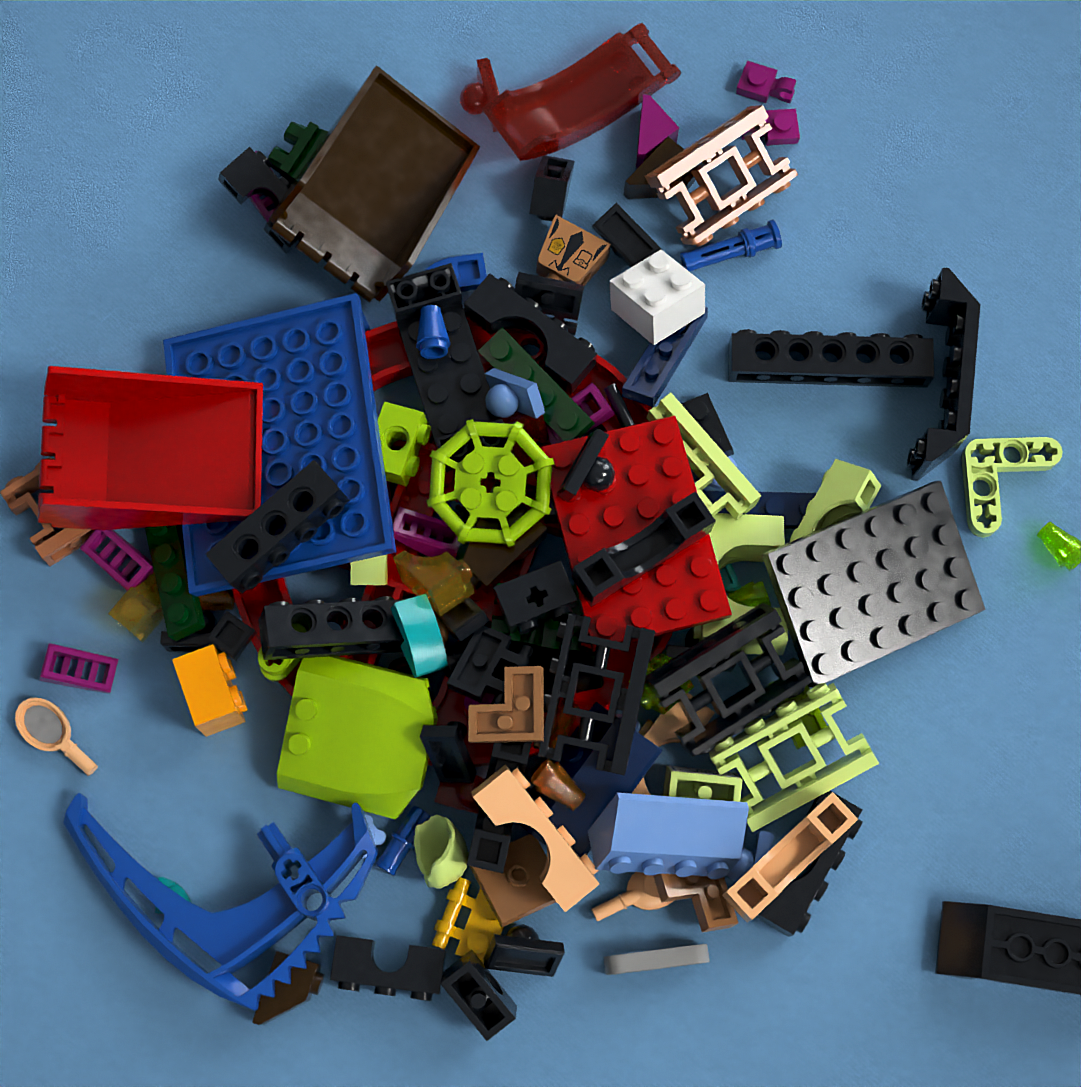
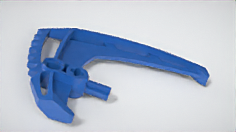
[63,793,378,1010]

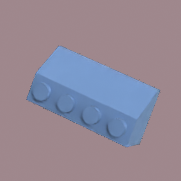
[588,792,749,879]

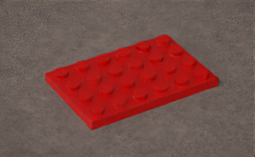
[540,416,732,651]

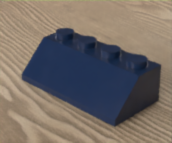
[518,702,663,857]

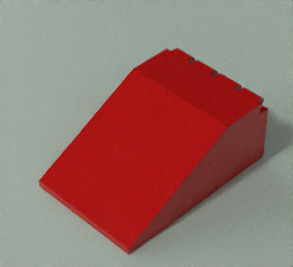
[37,366,263,530]

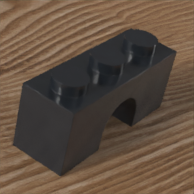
[218,147,299,254]
[330,935,447,1001]

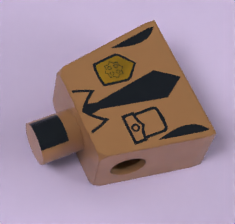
[536,215,611,285]

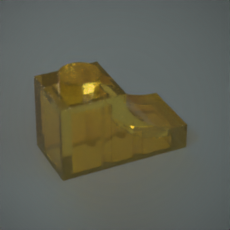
[393,550,475,616]
[108,572,164,643]

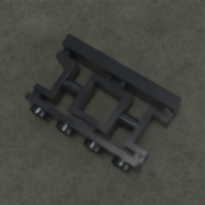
[645,603,812,757]
[533,613,655,776]

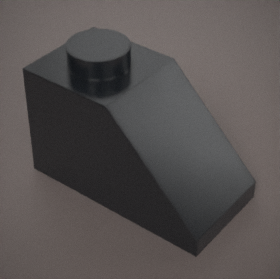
[529,155,575,221]

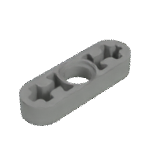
[603,944,710,975]

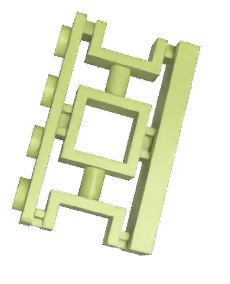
[647,392,761,539]
[709,683,879,832]

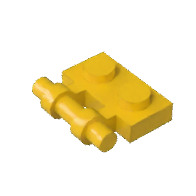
[431,877,504,964]

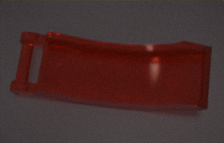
[481,23,681,161]

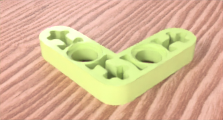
[961,437,1063,538]

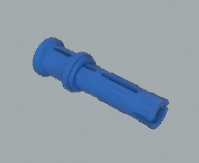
[680,220,782,272]

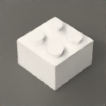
[610,250,705,345]

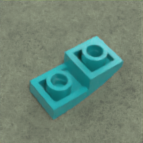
[391,594,448,678]

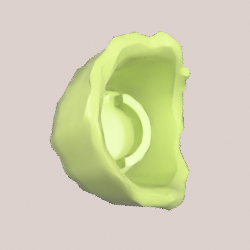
[414,814,469,889]

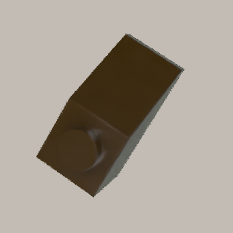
[623,136,697,199]
[252,951,325,1025]

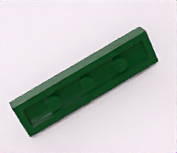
[478,327,595,441]
[145,525,206,641]

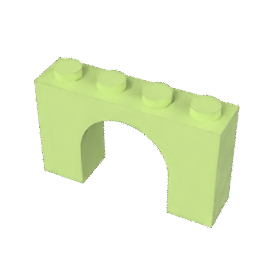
[692,513,788,655]

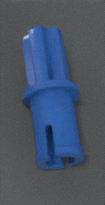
[375,806,430,876]

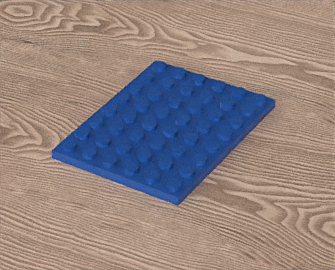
[163,293,396,597]

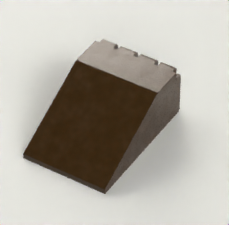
[269,65,480,303]

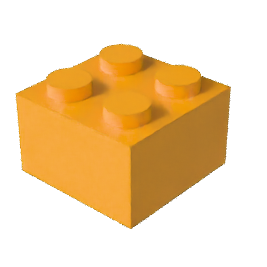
[172,644,248,737]

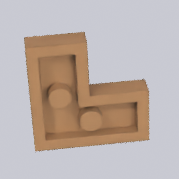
[468,666,544,743]
[653,874,738,933]

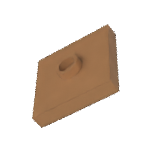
[469,834,556,928]

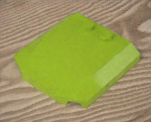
[277,656,438,819]

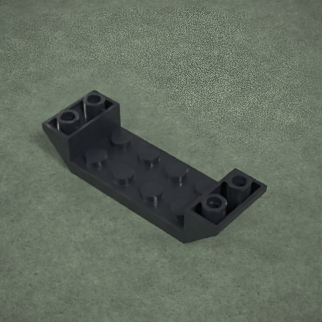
[386,263,513,472]
[907,268,981,481]
[935,901,1081,995]

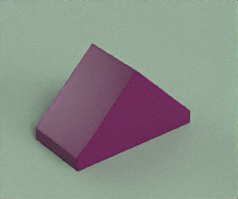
[636,94,679,168]

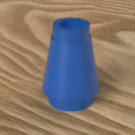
[416,305,451,359]

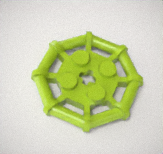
[426,419,555,547]

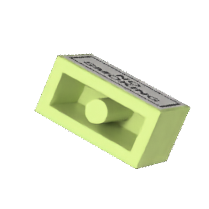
[663,766,743,802]

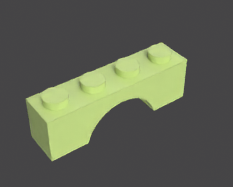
[790,459,881,542]

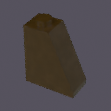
[462,480,547,594]

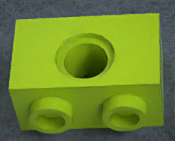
[378,401,431,487]

